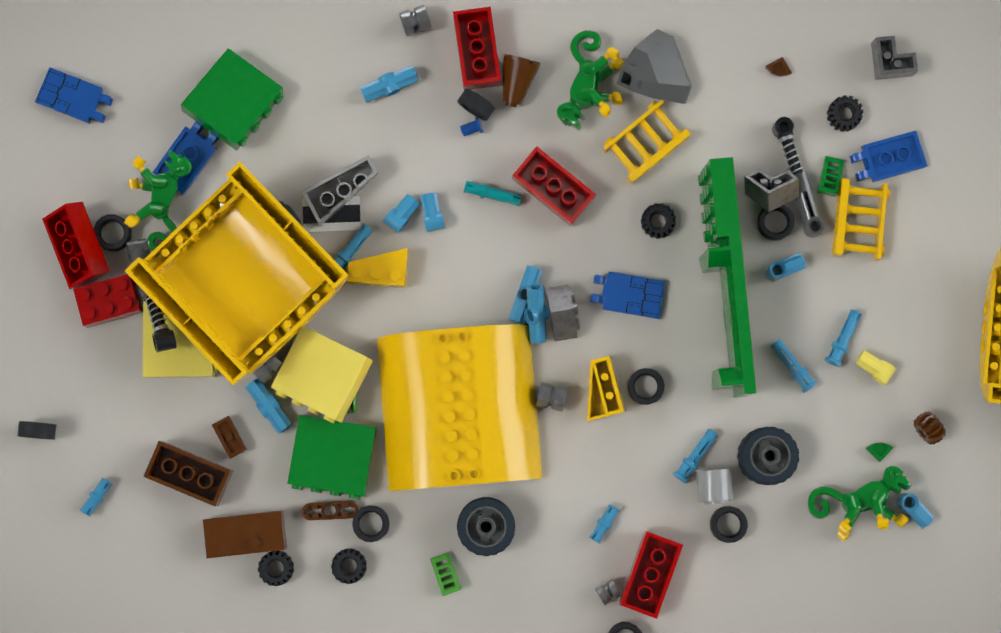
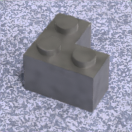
[871,36,918,80]
[744,169,799,212]
[545,285,580,342]

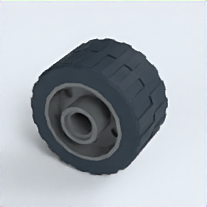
[737,427,799,485]
[457,497,515,556]

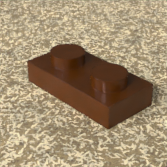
[212,416,248,459]

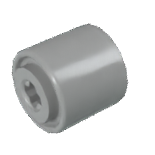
[696,468,733,505]

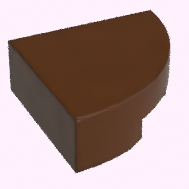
[765,57,792,77]

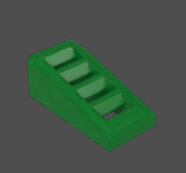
[817,156,844,197]

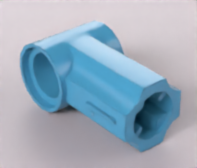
[420,192,445,232]
[383,194,420,234]
[766,253,806,281]
[897,493,935,529]

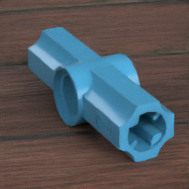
[360,66,419,103]
[508,265,543,325]
[524,284,550,344]
[245,378,293,434]

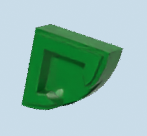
[865,443,893,462]

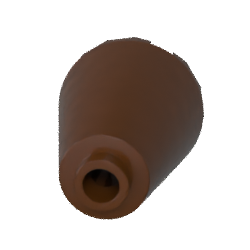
[503,54,541,108]

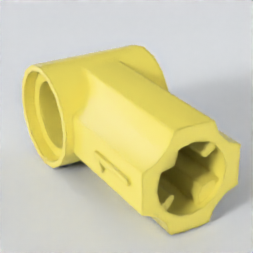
[855,350,896,385]

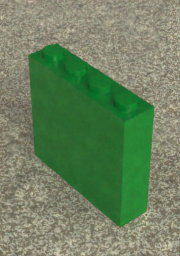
[181,48,284,151]
[287,415,377,500]

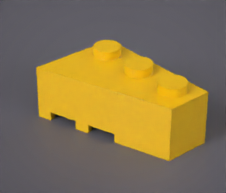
[347,248,409,288]
[586,356,626,422]

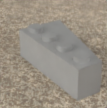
[301,155,379,226]

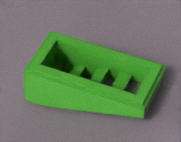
[430,552,461,596]

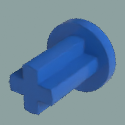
[460,117,484,136]

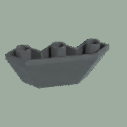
[617,29,692,104]

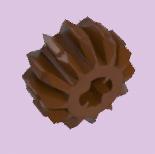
[914,411,946,445]

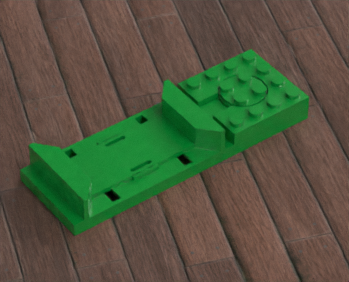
[698,157,757,398]

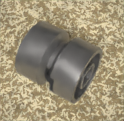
[399,5,432,36]
[253,355,283,384]
[536,382,568,412]

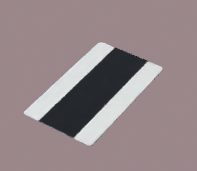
[302,196,361,232]

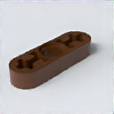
[302,501,358,520]

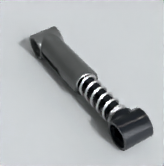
[772,117,825,238]
[126,238,177,353]

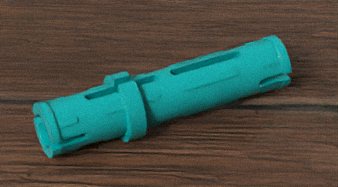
[464,181,522,206]

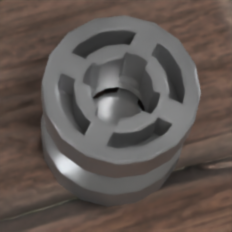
[595,579,621,605]

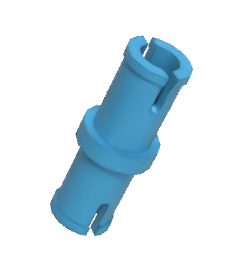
[80,478,113,517]
[589,504,620,544]

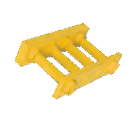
[602,100,691,185]
[832,178,890,261]

